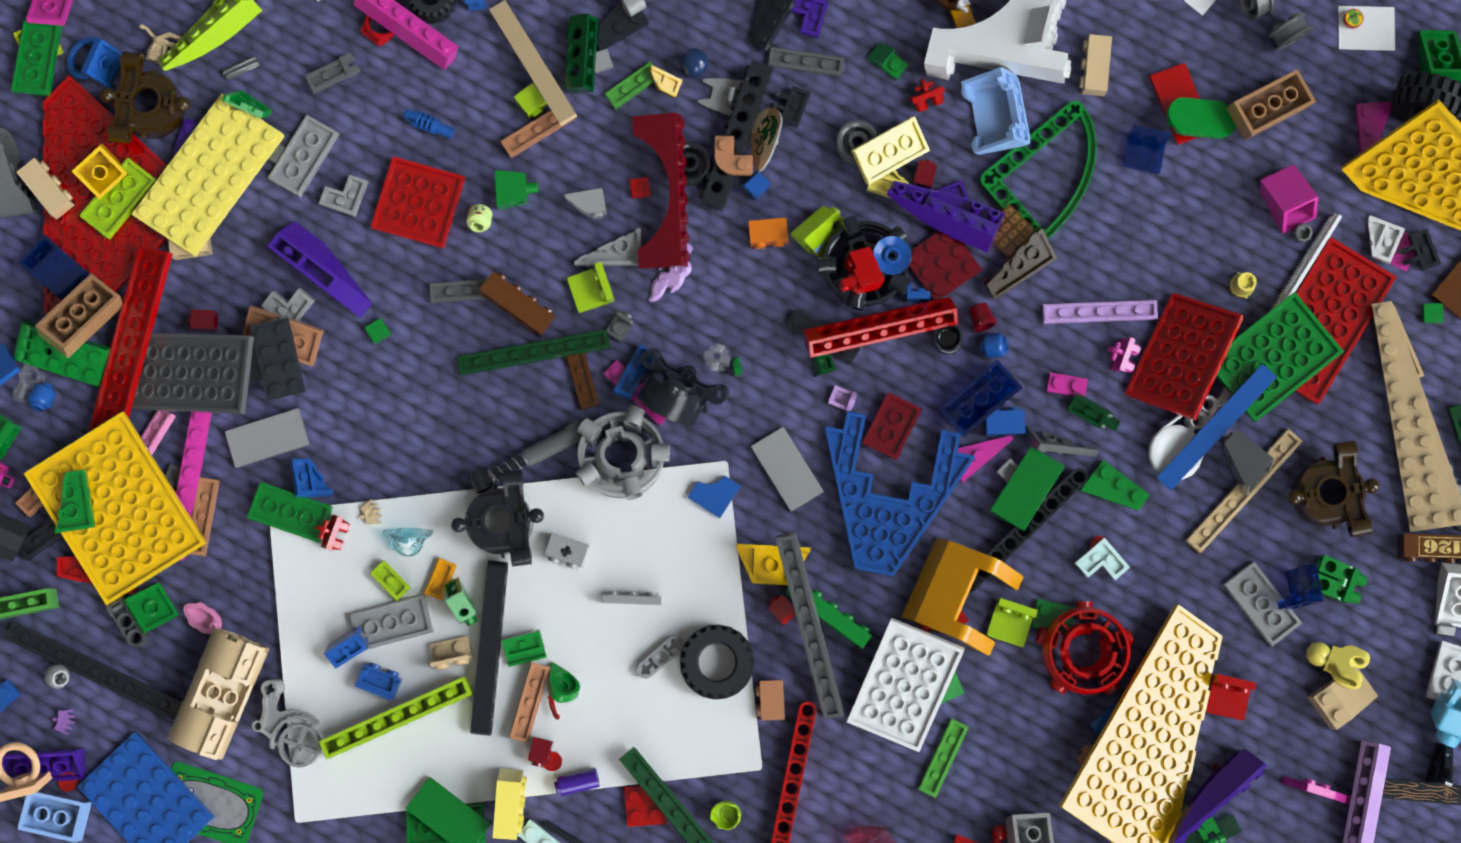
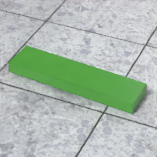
[918,718,969,798]

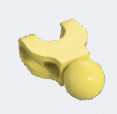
[1306,642,1370,689]

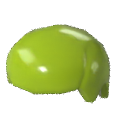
[710,800,741,830]

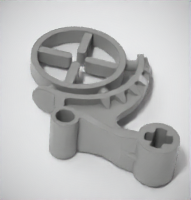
[252,678,322,768]

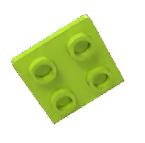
[567,262,615,313]
[987,598,1038,647]

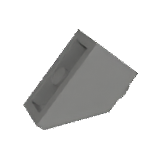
[565,188,607,219]

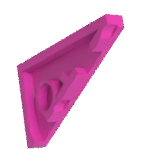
[1355,101,1392,153]
[957,435,1013,483]
[1281,776,1351,805]

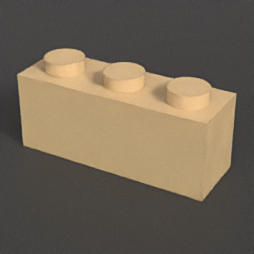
[1079,34,1112,96]
[17,158,75,219]

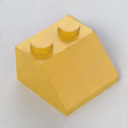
[72,144,128,199]

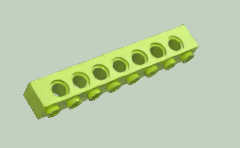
[319,676,474,760]

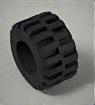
[408,0,457,24]

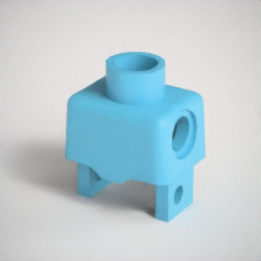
[1431,679,1461,748]

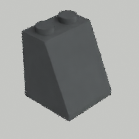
[1223,429,1274,497]

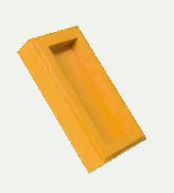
[424,558,457,601]

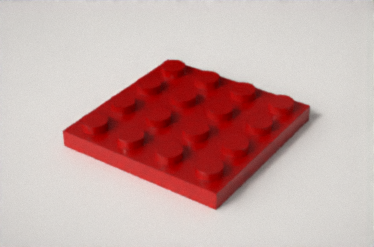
[371,156,466,249]

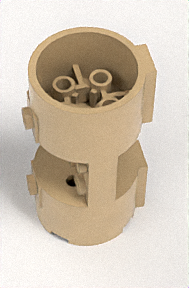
[167,627,270,760]

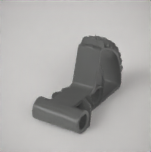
[0,128,37,218]

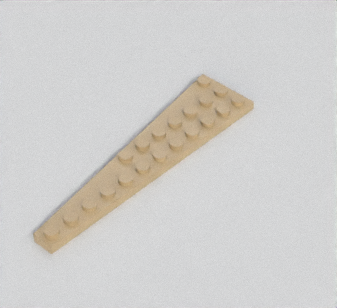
[1372,301,1461,532]

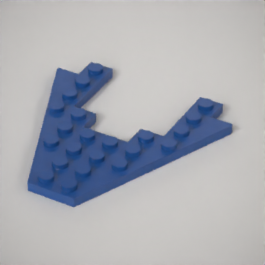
[825,411,975,577]

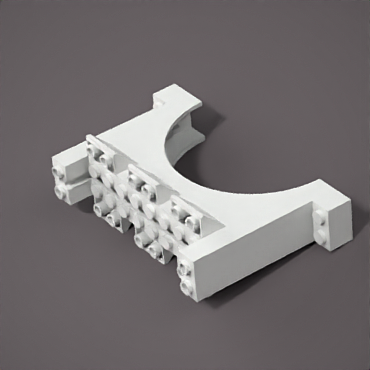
[924,0,1071,84]

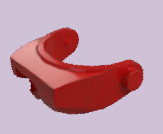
[361,15,394,46]

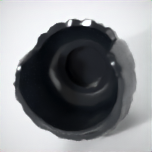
[932,325,963,355]

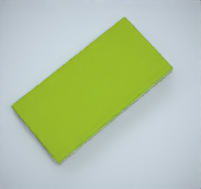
[79,157,157,240]

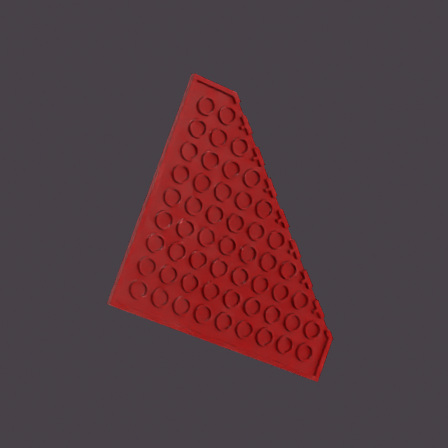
[43,75,168,314]

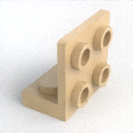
[429,636,473,670]

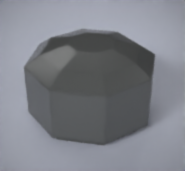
[1292,223,1313,242]

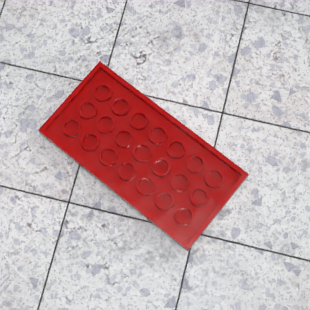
[1294,237,1397,405]

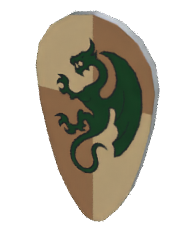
[751,108,782,172]

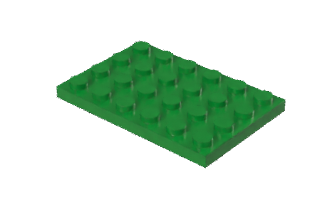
[1216,292,1344,423]

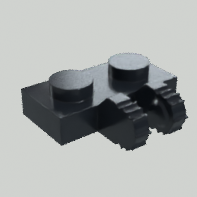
[770,86,811,129]
[1398,229,1441,271]

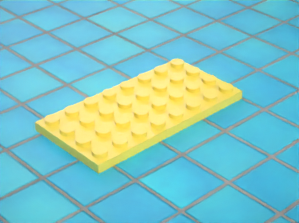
[132,93,285,258]

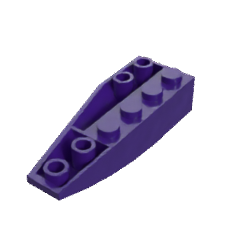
[887,181,1005,252]
[267,221,373,318]
[1168,749,1267,843]

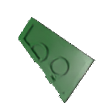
[1080,460,1150,511]
[55,469,96,533]

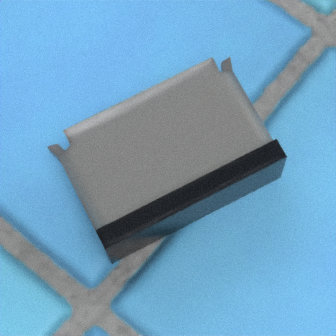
[1434,622,1457,637]

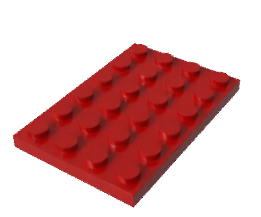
[1124,292,1244,421]

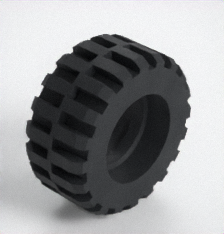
[1391,72,1461,122]

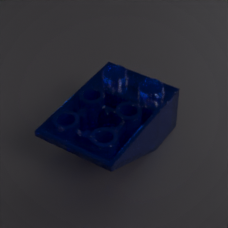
[18,234,90,300]

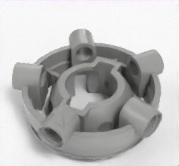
[576,405,670,500]

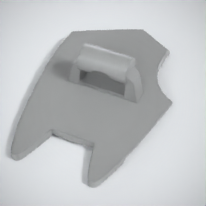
[698,78,756,116]

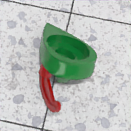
[548,662,580,720]

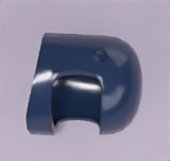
[680,48,708,79]

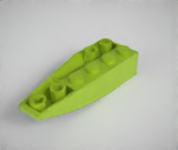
[158,0,262,71]

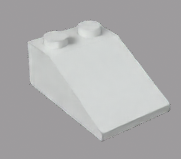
[1435,563,1461,627]

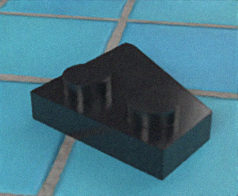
[1425,743,1453,787]

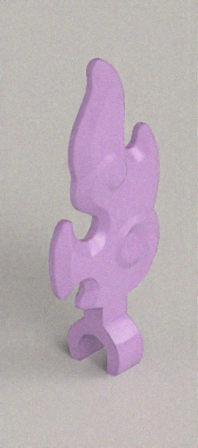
[648,243,694,302]

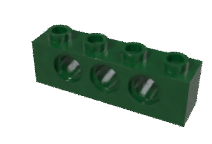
[564,13,598,94]

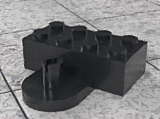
[249,315,306,401]

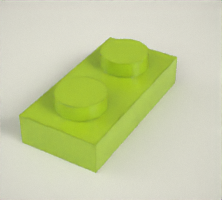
[370,560,412,601]

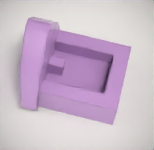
[828,385,857,413]

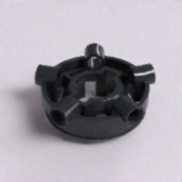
[817,215,911,311]

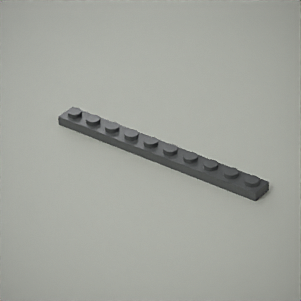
[775,532,844,719]

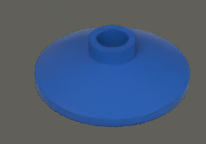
[873,236,911,275]

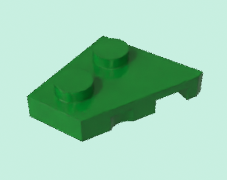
[222,90,273,119]

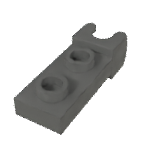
[305,53,361,94]

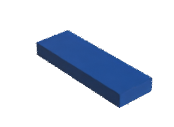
[613,344,654,401]

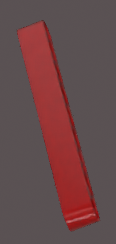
[771,702,816,843]

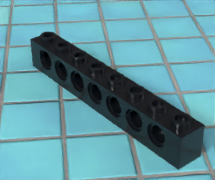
[699,60,773,212]

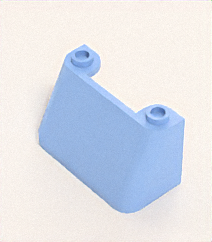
[961,67,1030,155]

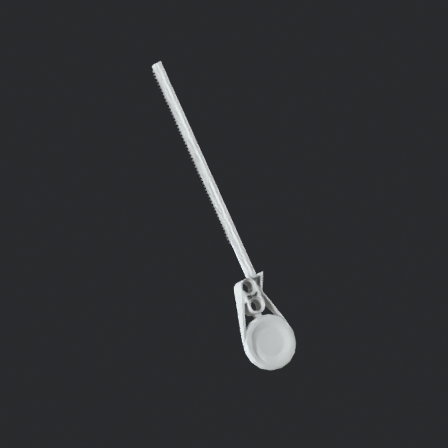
[1148,213,1342,480]

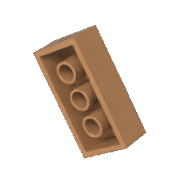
[1226,69,1316,141]
[35,273,123,358]

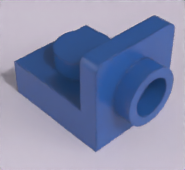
[902,282,930,302]

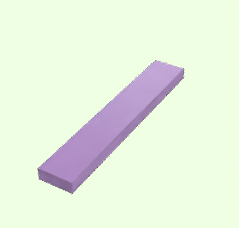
[1042,300,1158,324]

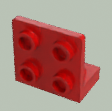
[1206,674,1257,721]

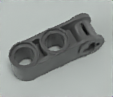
[105,595,149,647]

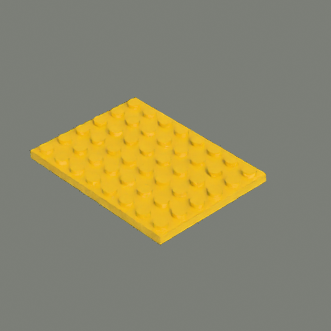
[24,412,207,605]

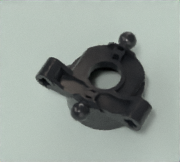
[638,348,729,425]
[451,469,544,567]

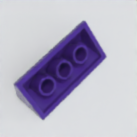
[2,749,86,782]

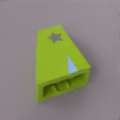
[790,206,844,257]

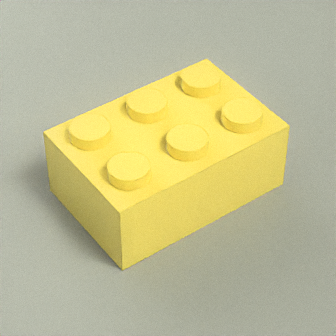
[493,768,527,840]

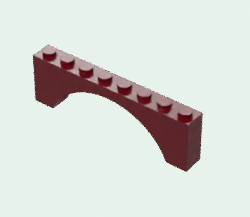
[632,112,690,270]

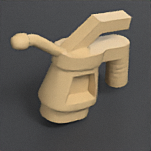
[139,24,181,65]

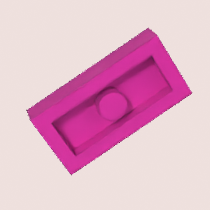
[1046,372,1088,397]

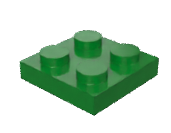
[124,582,179,634]

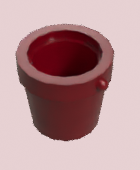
[969,302,998,332]

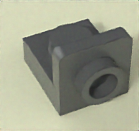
[607,311,634,343]

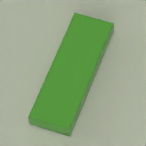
[605,62,654,110]

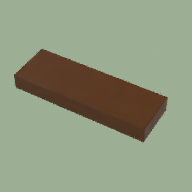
[566,354,599,410]

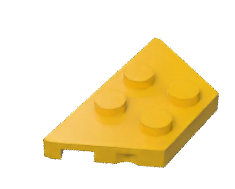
[736,544,811,586]

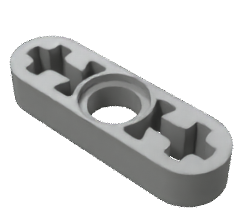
[637,635,684,679]

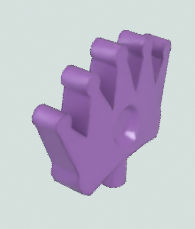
[52,709,75,735]

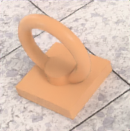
[0,742,52,802]

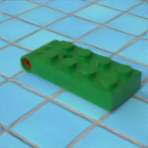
[13,321,111,387]
[786,587,872,649]

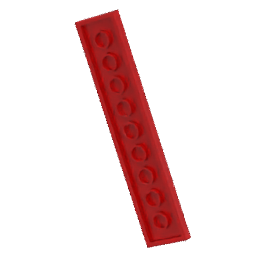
[89,245,173,431]

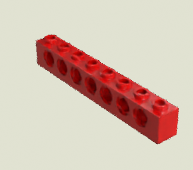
[803,297,958,358]

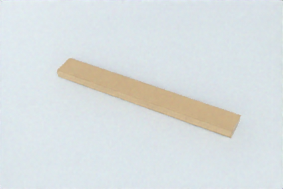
[489,0,577,126]
[1185,428,1303,554]

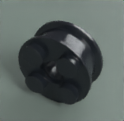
[683,142,711,186]

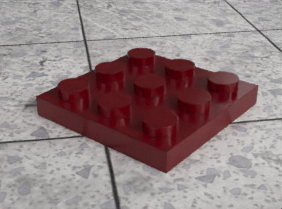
[909,231,982,301]

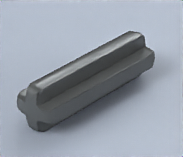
[223,56,260,80]

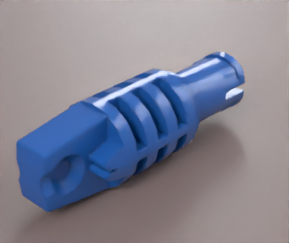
[404,109,455,139]

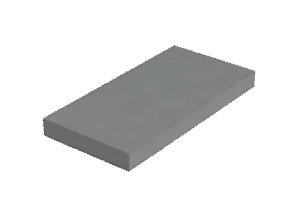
[268,114,340,198]
[225,408,310,468]
[751,426,824,512]
[1222,561,1302,647]
[348,595,434,650]

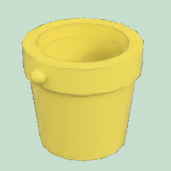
[1229,272,1257,299]

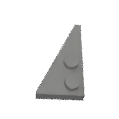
[574,228,641,266]

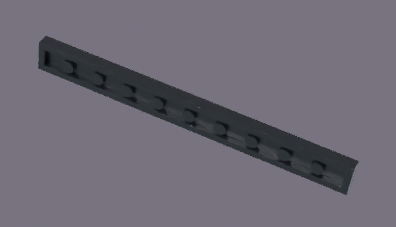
[4,621,182,720]

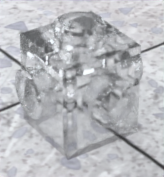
[703,343,732,372]

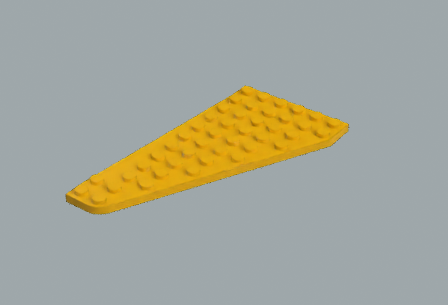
[1342,99,1461,231]

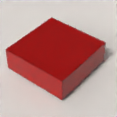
[630,177,651,199]

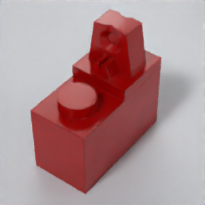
[839,247,885,295]

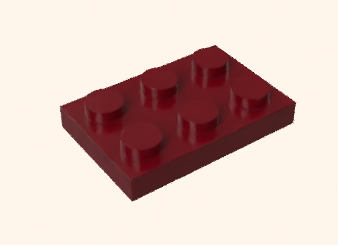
[862,392,922,461]

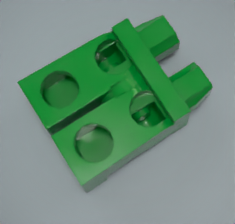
[1306,555,1368,604]

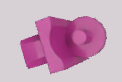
[1107,337,1141,372]

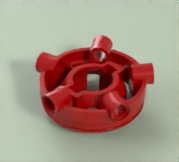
[1035,601,1134,696]

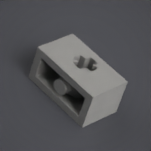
[544,533,590,570]

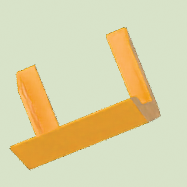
[902,538,1023,656]

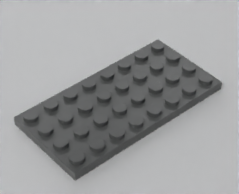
[132,333,254,414]

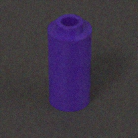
[554,768,600,796]

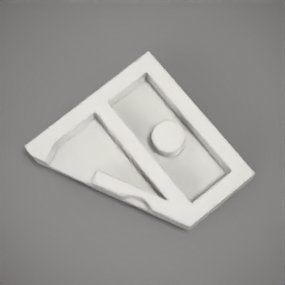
[1368,216,1405,264]

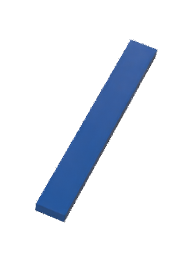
[1156,364,1277,491]

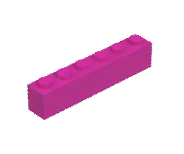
[354,0,458,70]

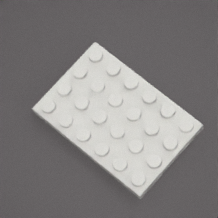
[847,618,965,752]

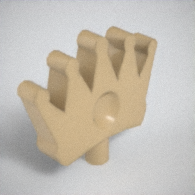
[359,499,382,525]

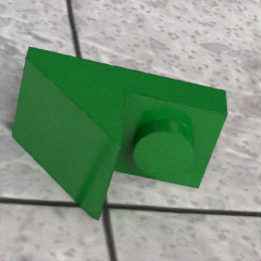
[867,43,909,81]

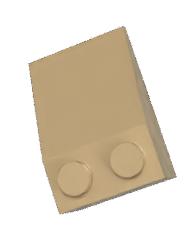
[1307,667,1378,730]

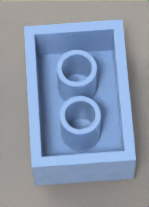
[18,790,92,842]

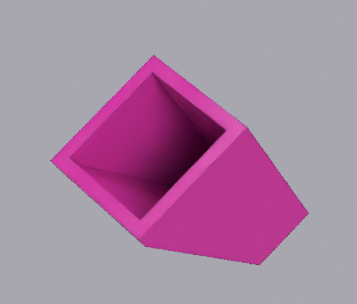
[1260,164,1318,234]

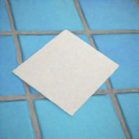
[1338,6,1395,51]

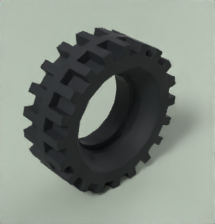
[680,624,754,700]

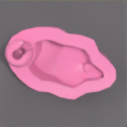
[183,602,222,634]

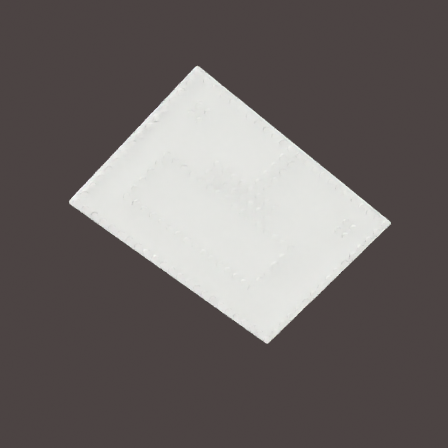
[270,461,762,823]

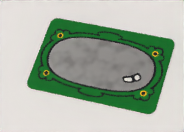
[171,762,264,843]

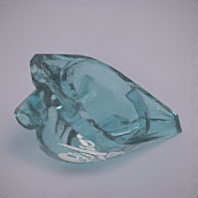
[382,528,433,557]

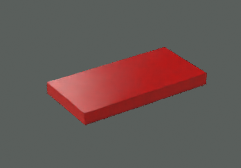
[1149,63,1200,146]

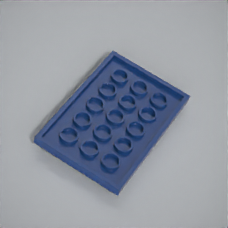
[77,732,215,843]

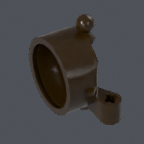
[100,51,190,144]
[1287,440,1380,537]

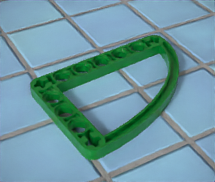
[980,101,1097,240]

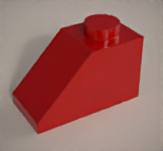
[768,595,796,626]

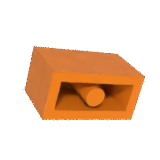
[748,217,788,249]

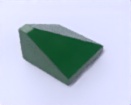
[813,354,836,377]

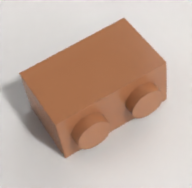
[756,680,785,721]

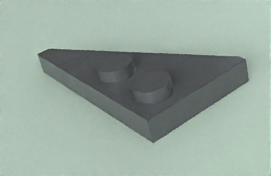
[1025,425,1099,457]

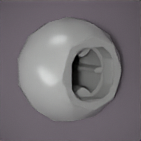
[44,664,70,689]

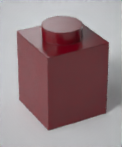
[912,159,938,189]
[188,310,219,332]
[528,737,554,768]

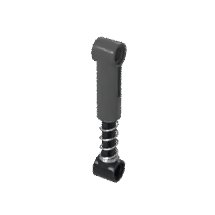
[468,421,582,494]

